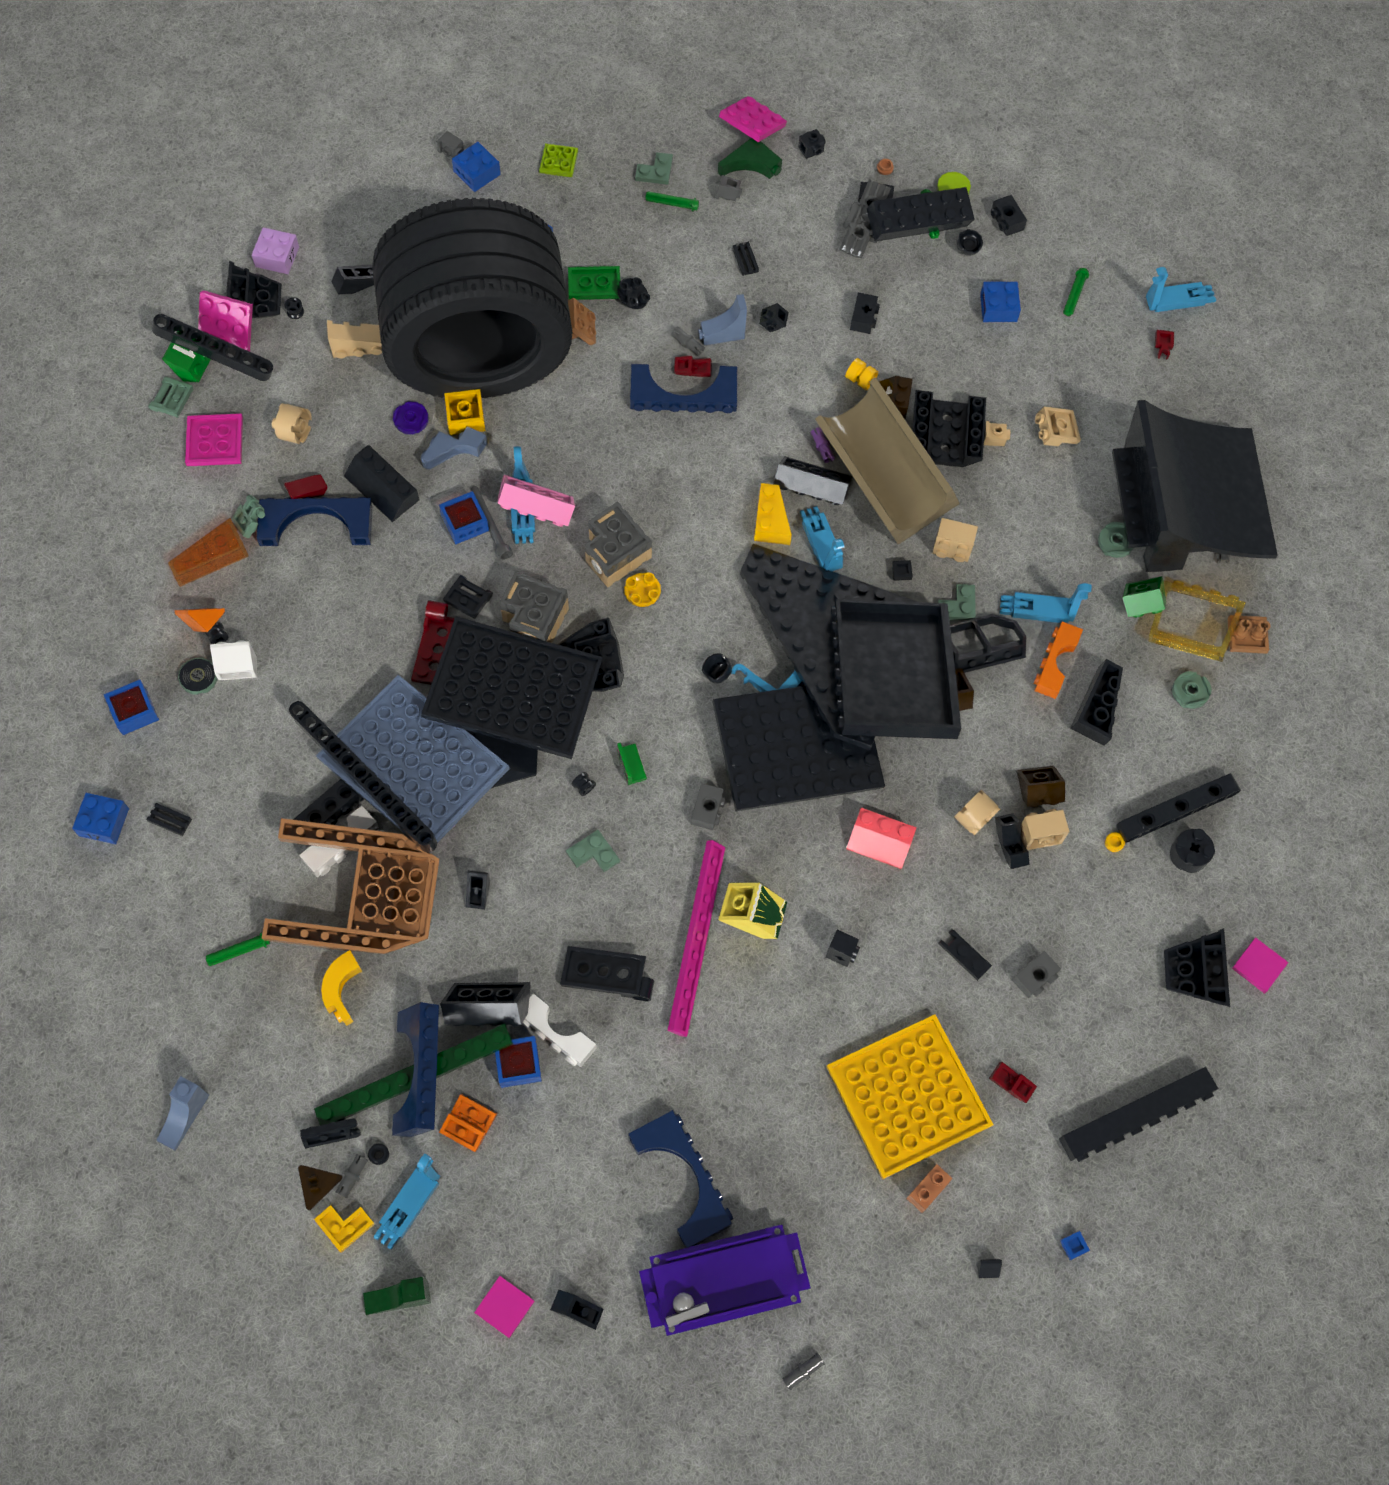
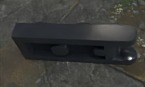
[938,929,992,981]
[300,1118,361,1149]

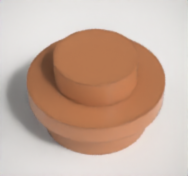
[877,159,894,175]

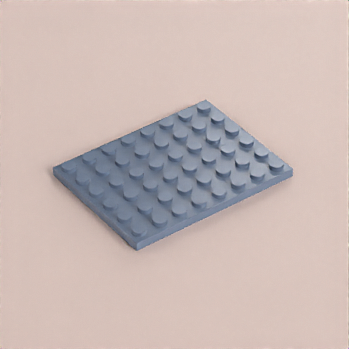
[316,675,510,853]

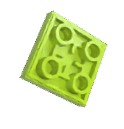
[539,143,578,178]

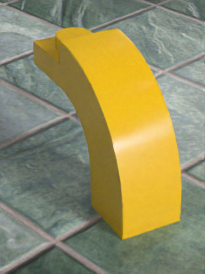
[321,950,362,1026]

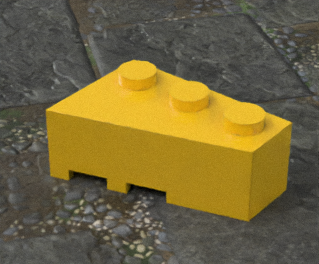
[754,483,792,545]

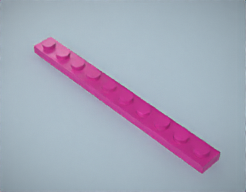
[667,840,725,1037]

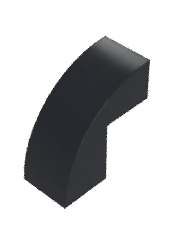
[995,813,1030,869]

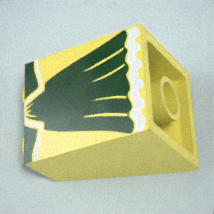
[718,883,787,939]

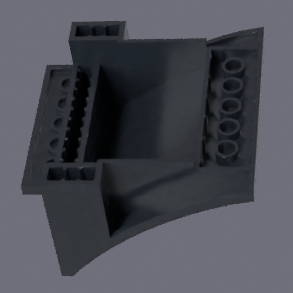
[1112,400,1278,572]

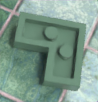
[635,152,673,185]
[938,584,976,620]
[566,830,620,872]

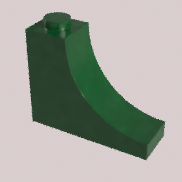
[718,138,782,179]
[363,1276,431,1316]

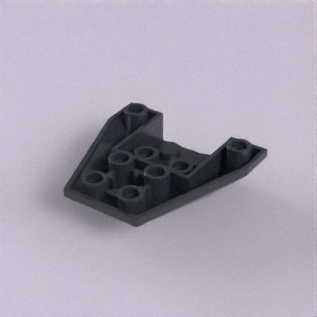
[557,617,624,692]
[466,730,538,788]

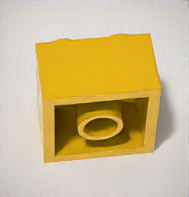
[444,389,486,435]

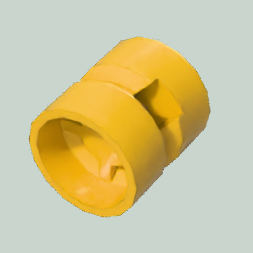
[845,358,879,390]

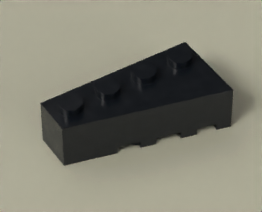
[1070,659,1123,745]

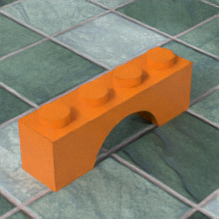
[1033,621,1083,699]

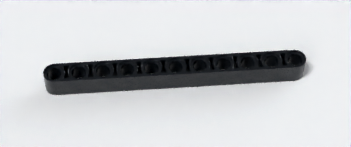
[289,701,437,852]

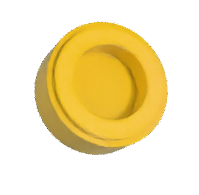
[1105,832,1125,852]

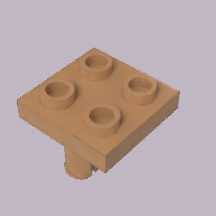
[568,298,596,345]
[1228,615,1271,654]

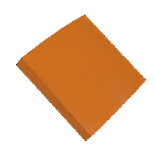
[439,1094,498,1152]

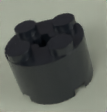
[1170,829,1215,873]

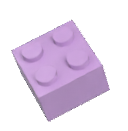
[252,228,299,274]

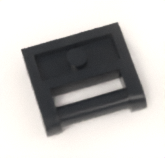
[443,575,493,619]

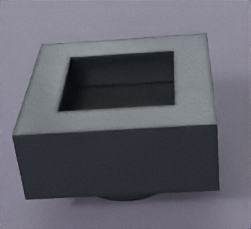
[892,560,913,581]

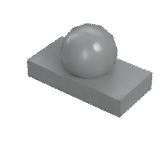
[665,1293,709,1327]

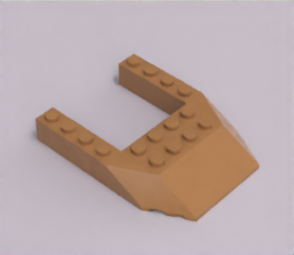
[262,818,439,954]

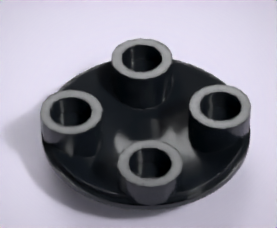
[617,277,650,309]

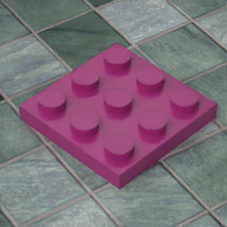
[719,96,787,142]
[198,290,253,352]
[185,414,243,466]

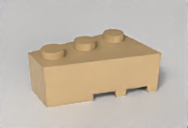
[327,320,382,359]

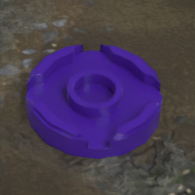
[393,401,429,435]

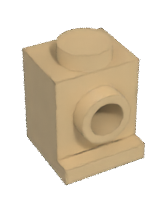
[984,421,1010,446]

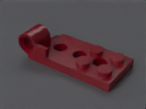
[411,600,455,685]

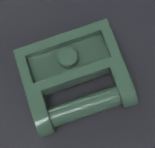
[148,377,194,418]

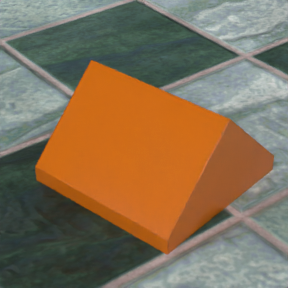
[175,608,225,632]

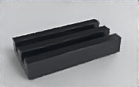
[732,241,759,276]
[146,803,192,836]

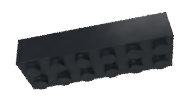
[866,187,975,242]

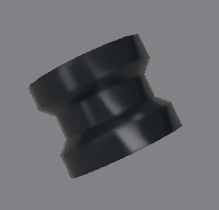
[284,297,304,319]
[205,622,229,644]
[571,772,596,796]

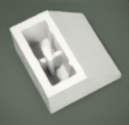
[210,640,257,680]

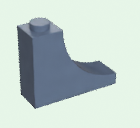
[698,294,747,346]
[156,1076,210,1151]

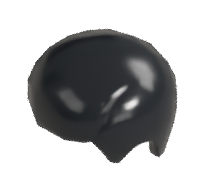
[957,229,983,256]
[702,653,732,684]

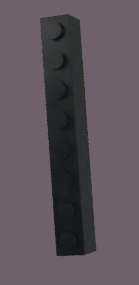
[1059,1067,1218,1162]

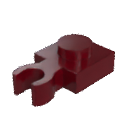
[1155,330,1174,360]

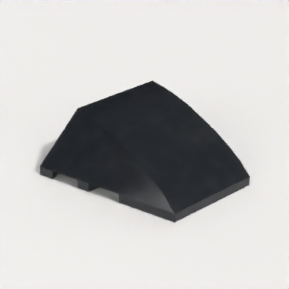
[226,261,282,318]
[1164,928,1230,1007]

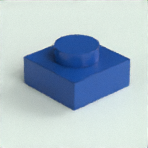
[1060,1231,1090,1260]

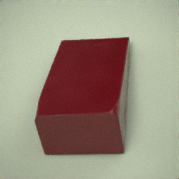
[284,474,328,499]

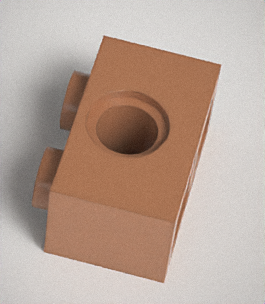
[906,1164,953,1213]

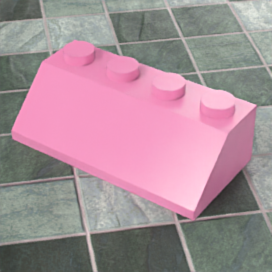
[497,474,575,527]

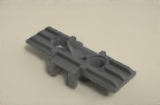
[840,179,891,259]

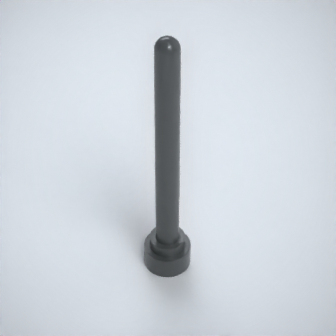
[471,486,513,560]

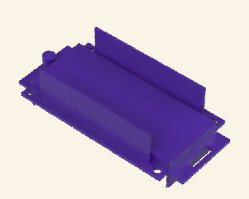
[639,1225,811,1336]

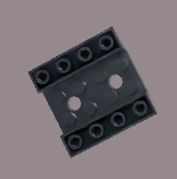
[912,390,987,467]

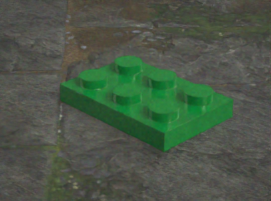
[568,266,620,300]

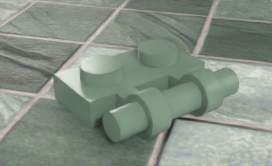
[232,495,265,538]

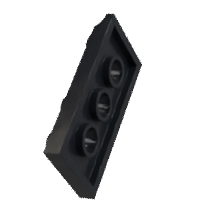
[560,946,654,1002]

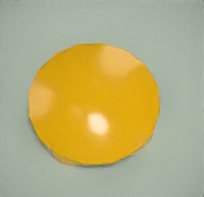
[624,572,661,607]

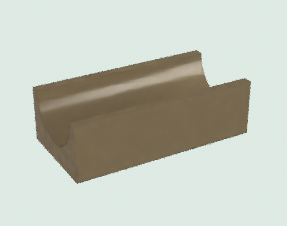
[815,377,960,544]

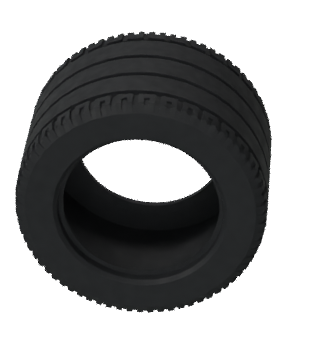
[372,197,572,399]

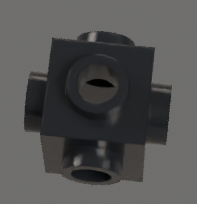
[798,129,826,159]
[759,303,789,332]

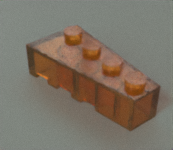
[168,518,249,587]

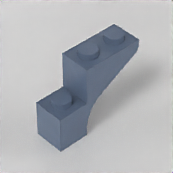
[421,426,487,469]

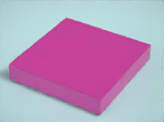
[1232,937,1289,994]
[474,1276,535,1339]

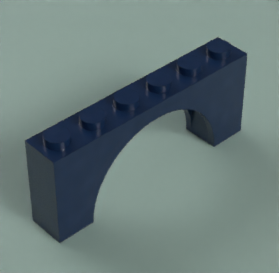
[630,364,737,413]
[257,497,373,546]
[392,1002,439,1137]
[628,1110,733,1248]

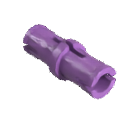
[811,427,835,463]

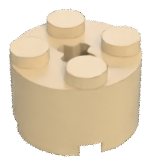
[272,403,312,444]
[954,790,1000,835]

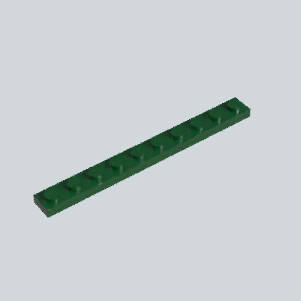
[314,1024,513,1125]

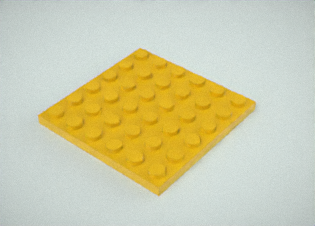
[826,1014,994,1180]

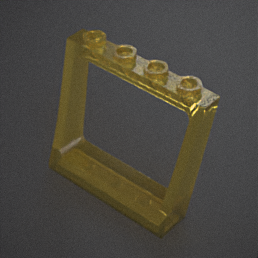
[1149,580,1246,662]

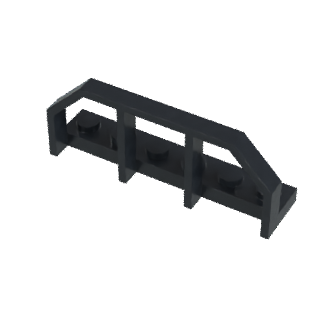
[950,614,1026,673]

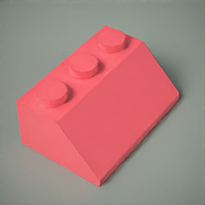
[846,808,917,869]

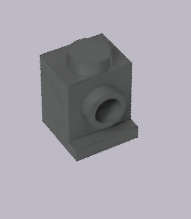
[436,131,464,158]
[715,175,742,201]

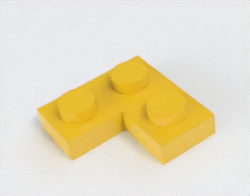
[314,1205,375,1253]

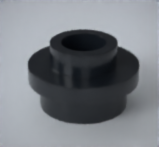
[368,1144,389,1165]

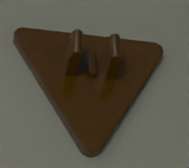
[298,1165,342,1210]

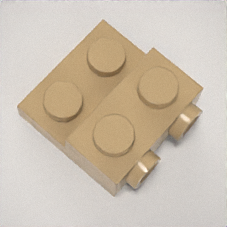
[1035,407,1081,446]

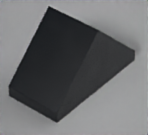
[465,870,490,910]

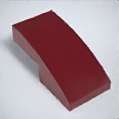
[674,356,712,377]
[989,1062,1037,1103]

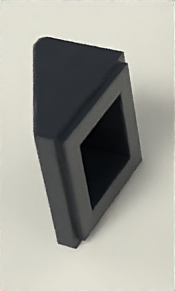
[977,1259,1002,1278]

